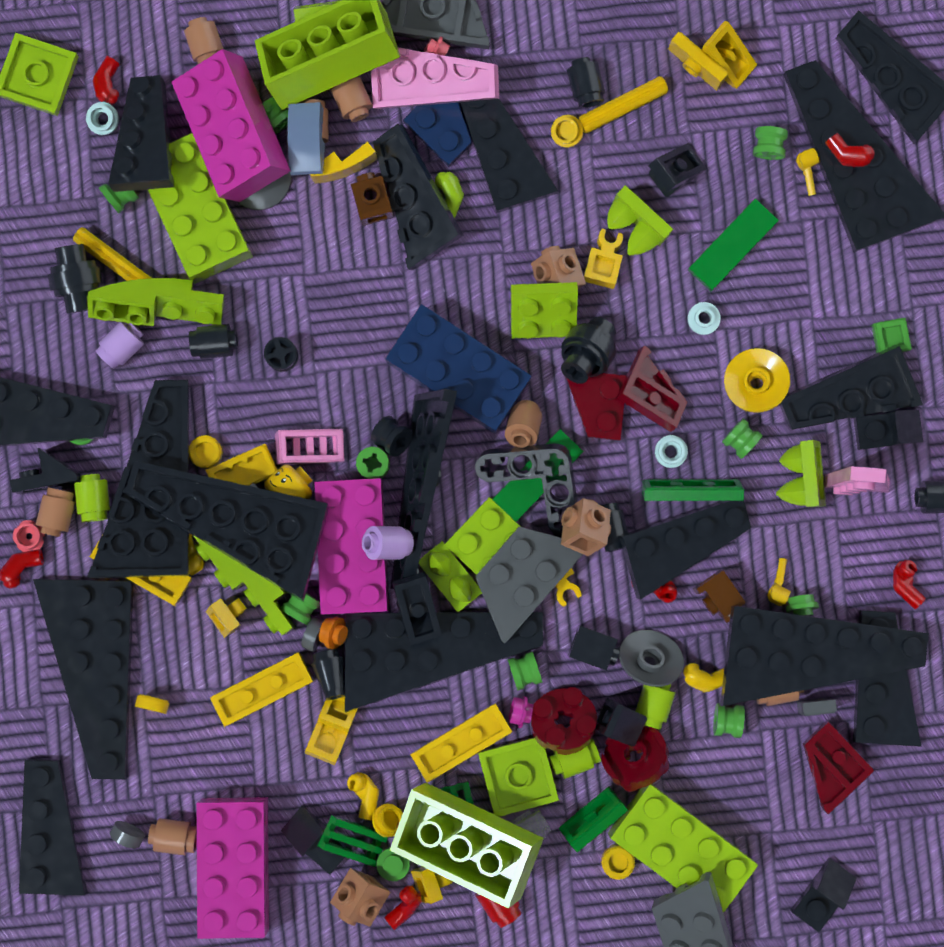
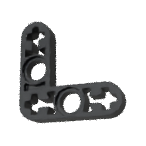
[475,443,578,538]

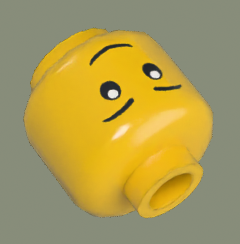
[264,464,313,499]

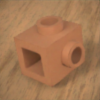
[531,246,586,289]
[561,498,611,556]
[330,868,391,927]

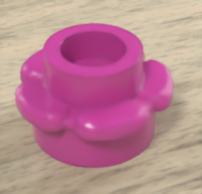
[509,696,533,728]

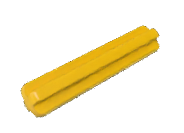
[579,76,668,133]
[73,227,152,281]

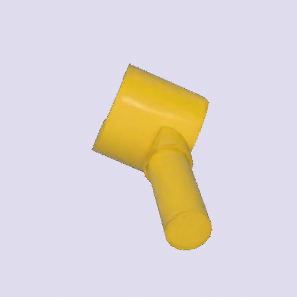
[796,148,819,196]
[189,533,204,576]
[767,558,791,606]

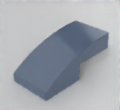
[288,102,325,175]

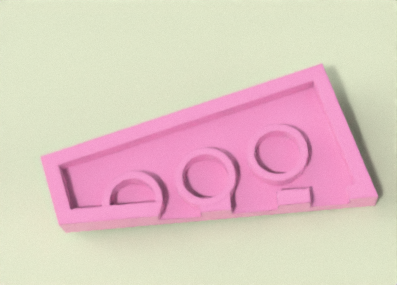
[371,47,500,109]
[824,466,890,495]

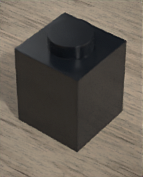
[568,625,620,671]

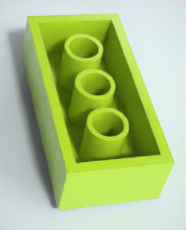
[254,0,400,110]
[148,133,253,284]
[389,783,544,908]
[608,784,758,913]

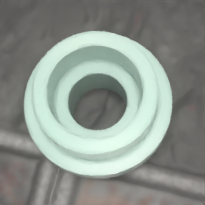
[86,102,119,135]
[687,302,720,335]
[655,435,688,468]

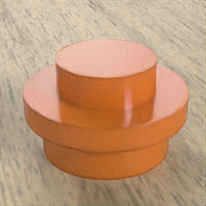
[319,617,348,649]

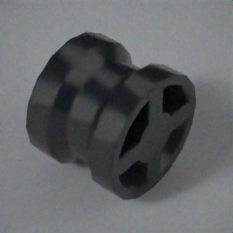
[264,337,299,372]
[371,416,412,457]

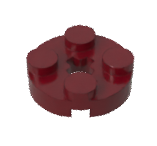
[531,687,597,755]
[601,726,670,792]

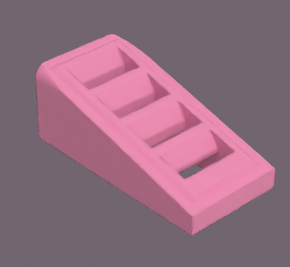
[275,429,345,465]

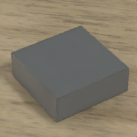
[797,697,837,716]

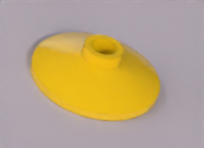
[724,348,790,413]

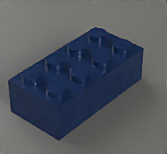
[385,304,532,434]

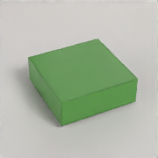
[871,318,912,353]

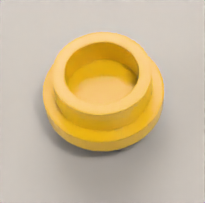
[551,115,584,148]
[372,804,403,838]

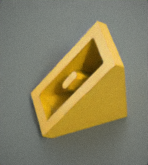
[702,21,757,89]

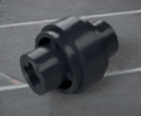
[47,244,103,314]
[561,317,616,384]

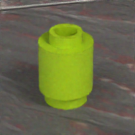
[74,474,110,522]
[635,684,676,730]
[549,739,601,779]

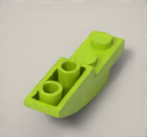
[87,278,224,326]
[194,536,296,636]

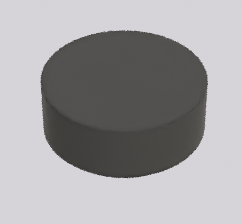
[301,617,324,652]
[110,821,145,849]

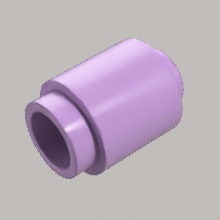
[96,322,144,369]
[362,526,414,560]

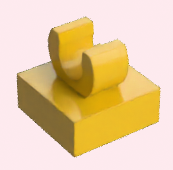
[206,598,247,638]
[411,866,453,904]

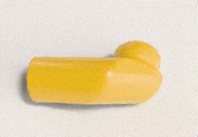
[683,663,724,692]
[347,772,379,820]

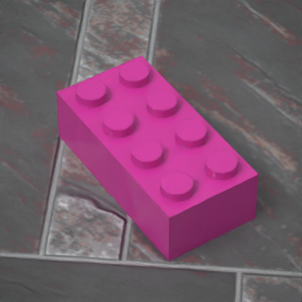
[172,49,291,202]
[314,478,389,615]
[196,797,269,939]

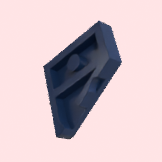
[403,102,471,167]

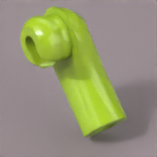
[435,172,464,218]

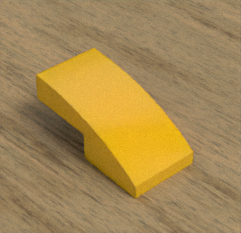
[309,142,377,184]
[305,693,358,766]

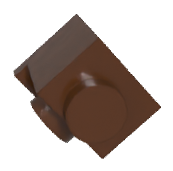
[351,172,394,226]
[693,570,746,623]

